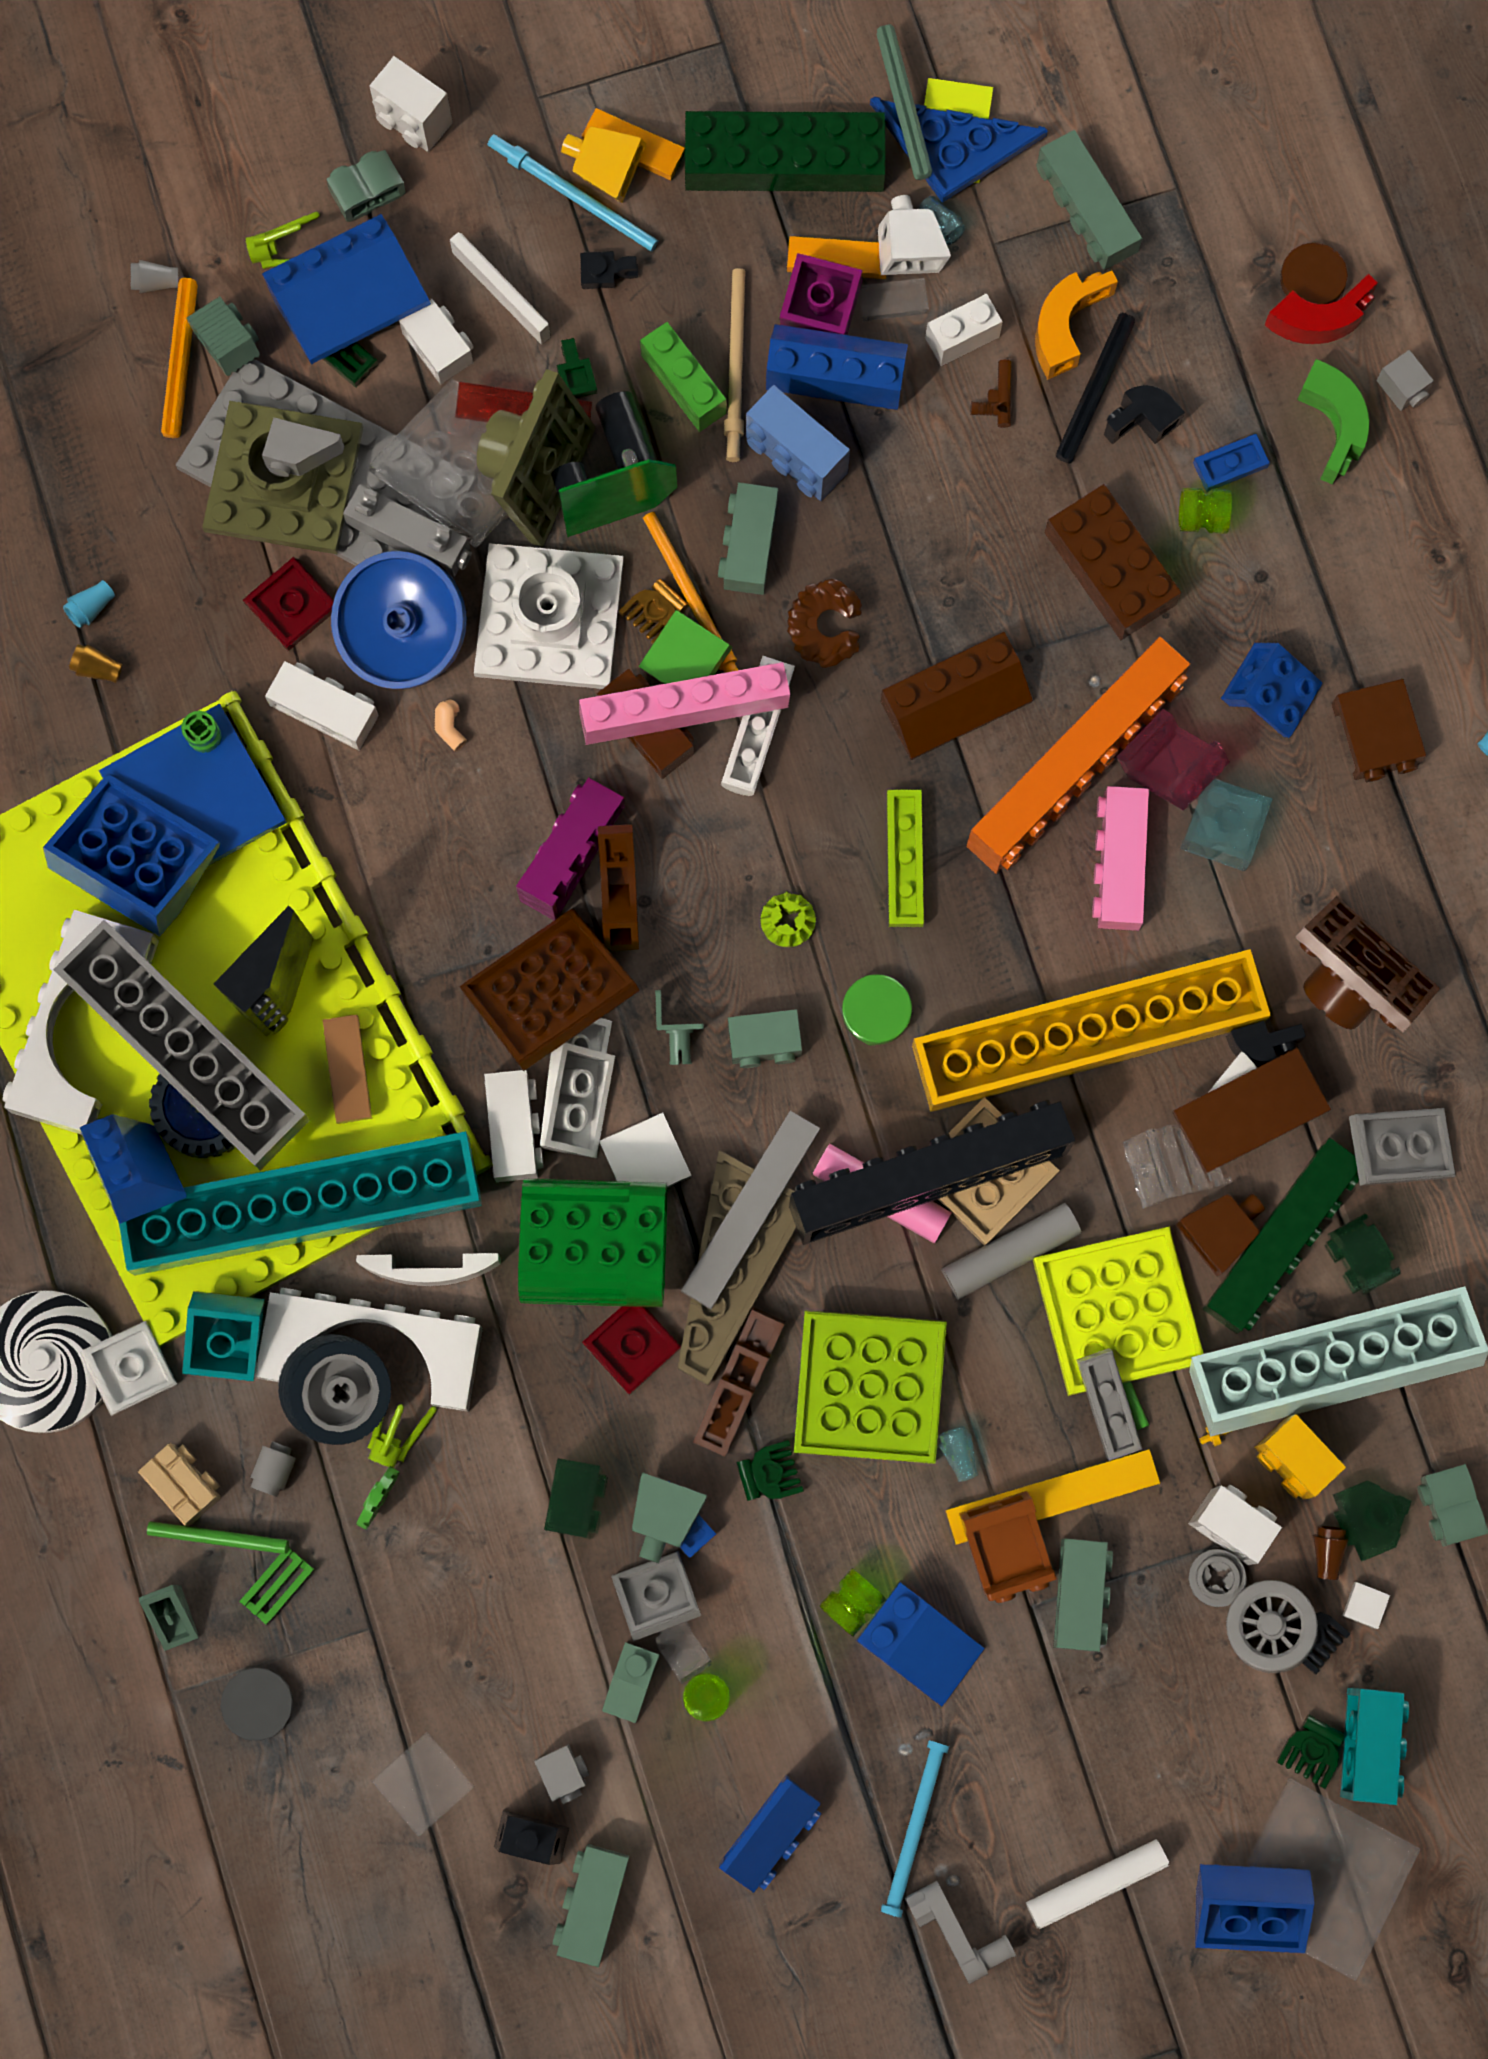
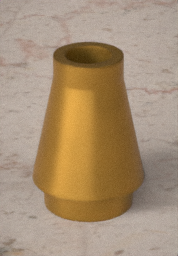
[69,644,123,683]

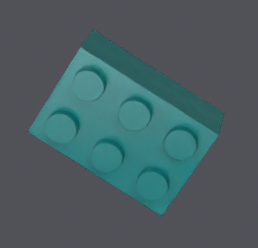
[1340,1688,1409,1805]

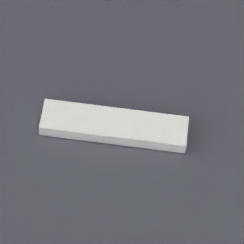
[450,232,550,345]

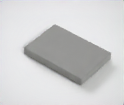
[1349,1108,1456,1186]

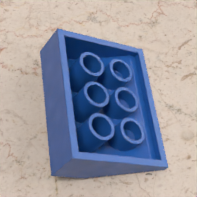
[262,214,431,364]
[43,773,220,937]

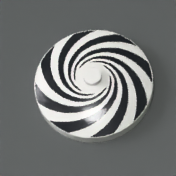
[0,1291,112,1433]

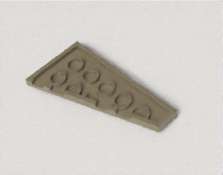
[678,1150,796,1386]

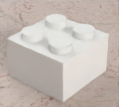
[370,56,453,153]
[1188,1485,1282,1565]

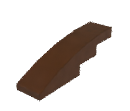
[693,1307,786,1457]

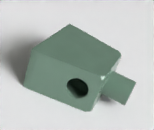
[632,1473,707,1564]

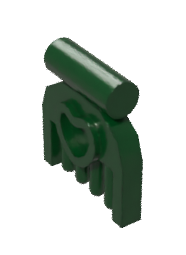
[736,1440,804,1501]
[1276,1714,1345,1789]

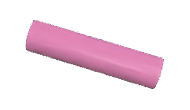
[813,1144,952,1244]

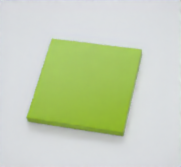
[794,1310,947,1464]

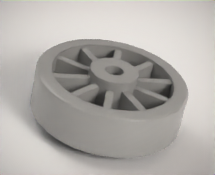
[1226,1580,1318,1673]

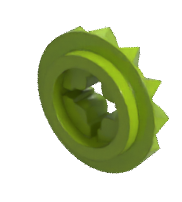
[761,892,816,947]

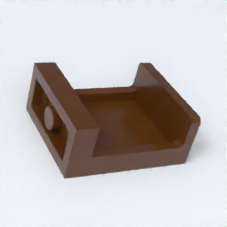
[1332,679,1426,782]

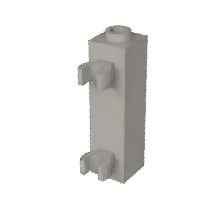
[343,484,472,578]

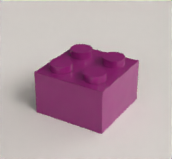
[779,253,863,335]

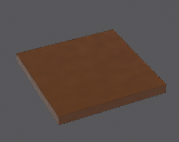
[459,908,640,1071]

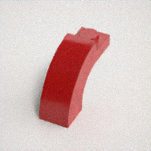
[1265,274,1378,344]

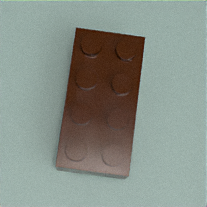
[1044,484,1182,641]

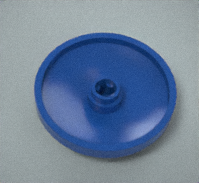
[331,551,466,689]

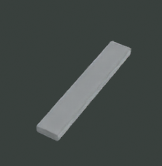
[681,1111,820,1310]

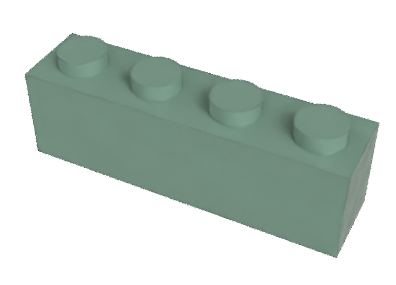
[1036,130,1142,270]

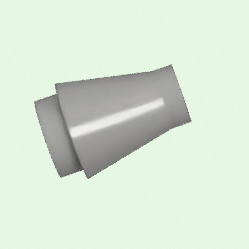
[131,260,178,294]

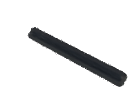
[1056,312,1135,464]

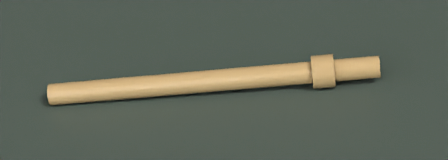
[724,268,745,462]

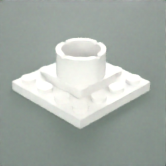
[474,543,624,689]

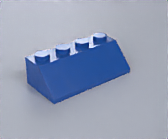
[766,324,908,410]

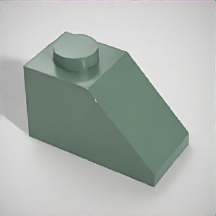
[602,1642,660,1723]

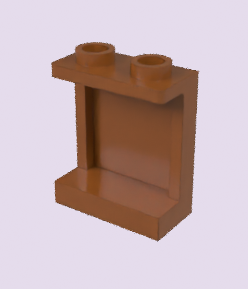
[959,1491,1057,1603]

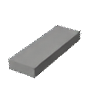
[1076,1348,1142,1461]

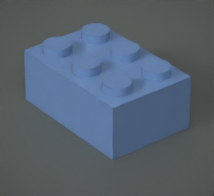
[746,385,850,501]

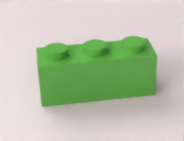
[640,322,727,432]

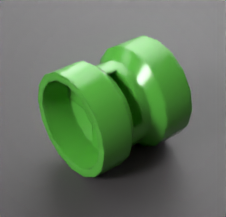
[181,711,222,753]

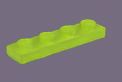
[887,790,924,927]

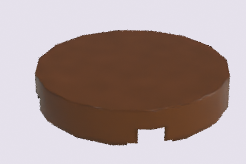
[1280,242,1348,304]

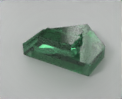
[1332,1480,1412,1561]

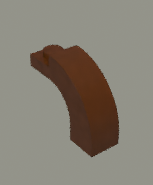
[598,825,639,951]

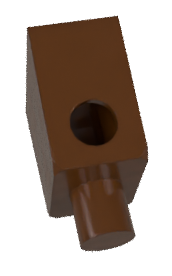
[1175,1194,1265,1277]

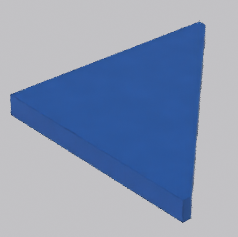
[870,97,1048,203]

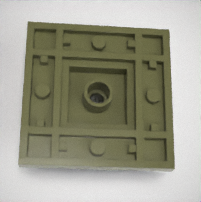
[477,369,596,548]
[202,401,363,555]

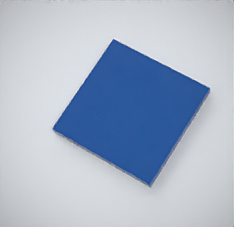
[99,703,287,866]

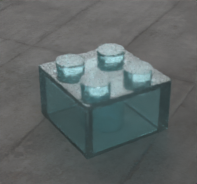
[1180,776,1272,871]

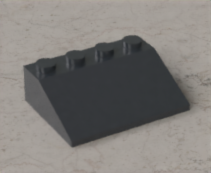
[214,905,314,1037]

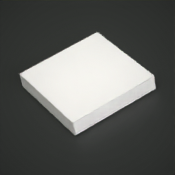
[599,1113,692,1188]
[80,1321,177,1416]

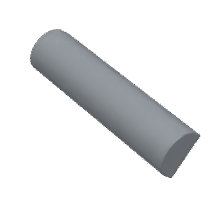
[941,1203,1081,1300]

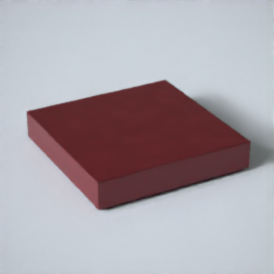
[243,557,334,651]
[582,1306,681,1395]

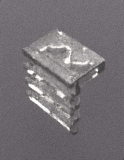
[1123,1124,1232,1209]

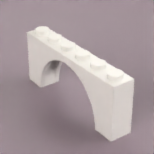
[3,910,159,1135]
[255,1288,483,1412]

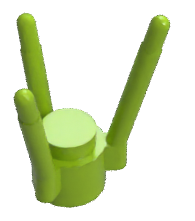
[246,212,320,269]
[367,1404,437,1468]

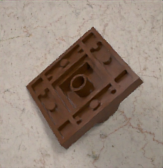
[1296,896,1440,1033]

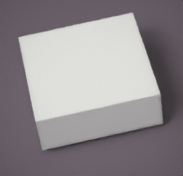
[1342,1582,1390,1629]

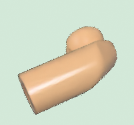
[435,699,467,752]

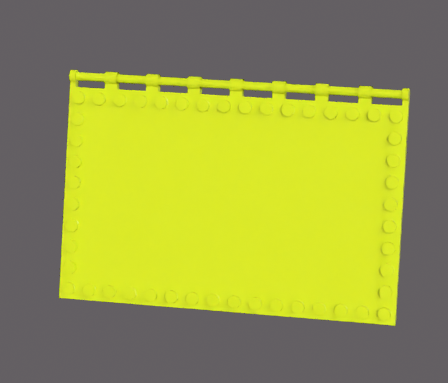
[0,691,493,1348]

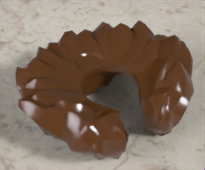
[787,579,862,668]

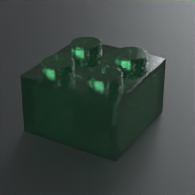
[544,1458,608,1540]

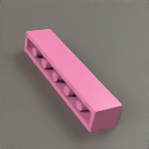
[579,662,790,745]

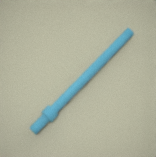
[487,134,658,252]

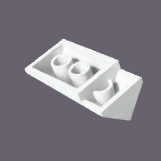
[540,1018,615,1158]

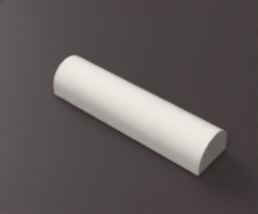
[721,656,795,796]
[1026,1839,1169,1929]

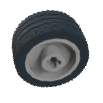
[278,1334,391,1445]

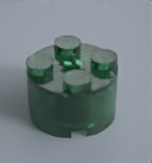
[1324,1213,1401,1296]

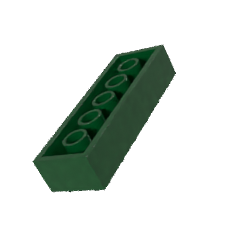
[685,111,885,192]

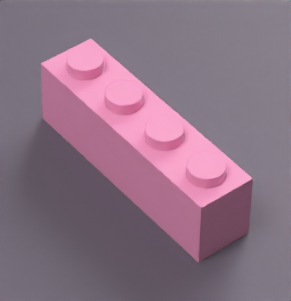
[1092,786,1149,931]

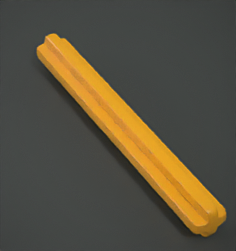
[161,278,198,438]

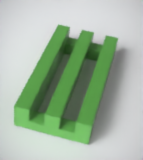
[239,1547,315,1625]

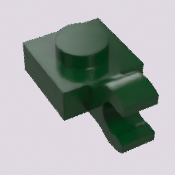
[557,338,597,398]

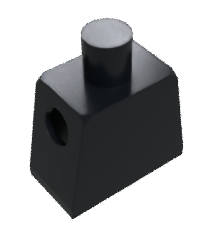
[494,1810,570,1865]

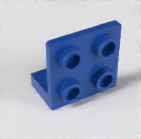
[1221,643,1322,738]

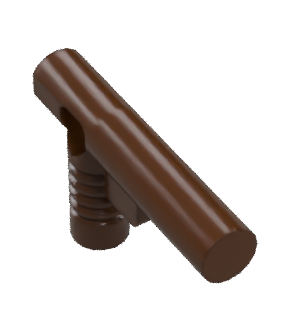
[970,359,1012,428]

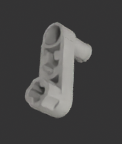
[905,1880,1016,1984]

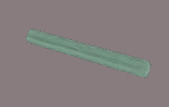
[877,24,932,180]

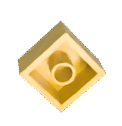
[1254,1414,1346,1500]

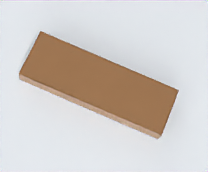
[323,1015,372,1124]

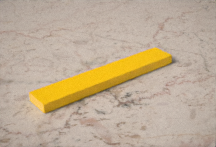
[945,1449,1160,1545]

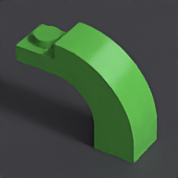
[1297,359,1369,484]

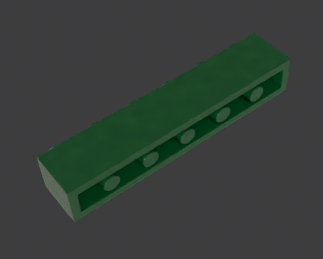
[1202,1137,1359,1334]

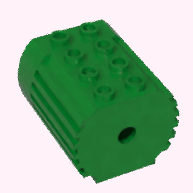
[518,1179,667,1307]

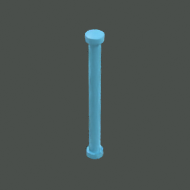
[881,1740,950,1918]

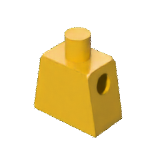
[561,127,646,203]

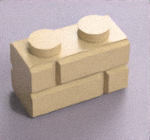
[138,1443,221,1526]

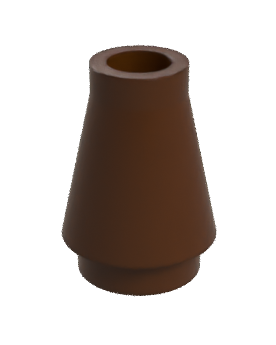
[1313,1526,1349,1580]

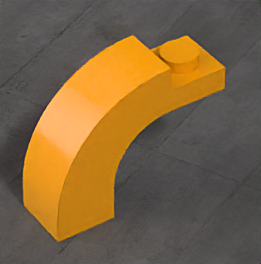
[1035,270,1118,380]

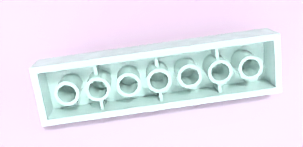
[1189,1286,1488,1437]

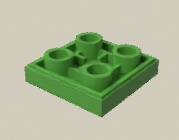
[638,610,733,684]

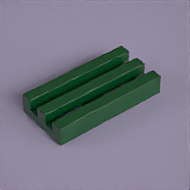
[322,342,378,388]

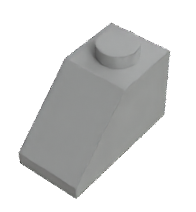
[262,418,344,477]

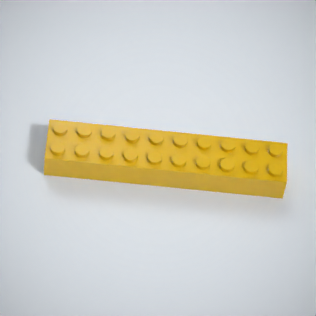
[912,949,1271,1112]

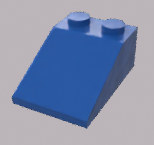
[855,1582,985,1707]

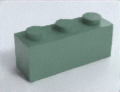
[718,482,778,595]
[1053,1538,1113,1652]
[552,1844,630,1968]

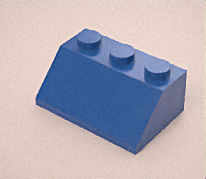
[80,1114,187,1224]
[719,1775,822,1893]
[1195,1864,1315,1953]

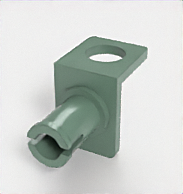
[655,990,704,1065]

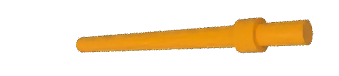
[643,512,738,673]

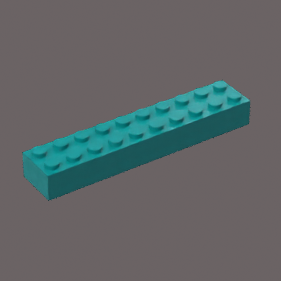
[119,1131,482,1276]

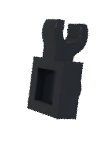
[580,251,638,289]

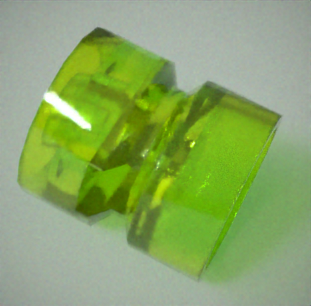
[1178,487,1232,534]
[819,1568,886,1637]
[683,1673,730,1721]

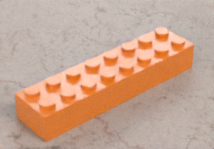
[966,637,1190,874]

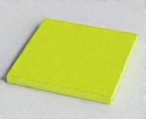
[1033,1226,1204,1396]

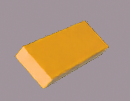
[582,108,685,181]
[787,236,886,279]

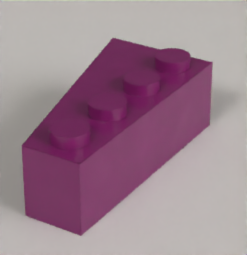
[516,777,625,920]

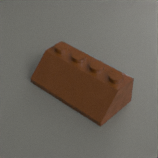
[880,632,1033,760]

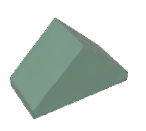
[139,1585,199,1651]

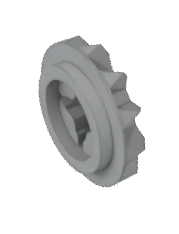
[1188,1549,1246,1607]

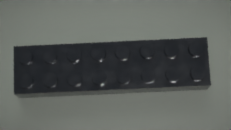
[789,1100,1075,1245]

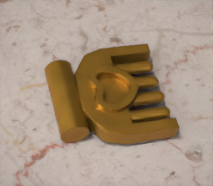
[619,579,688,645]

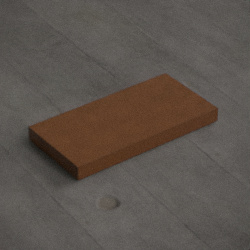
[1172,1048,1331,1174]

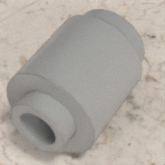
[250,1441,296,1497]

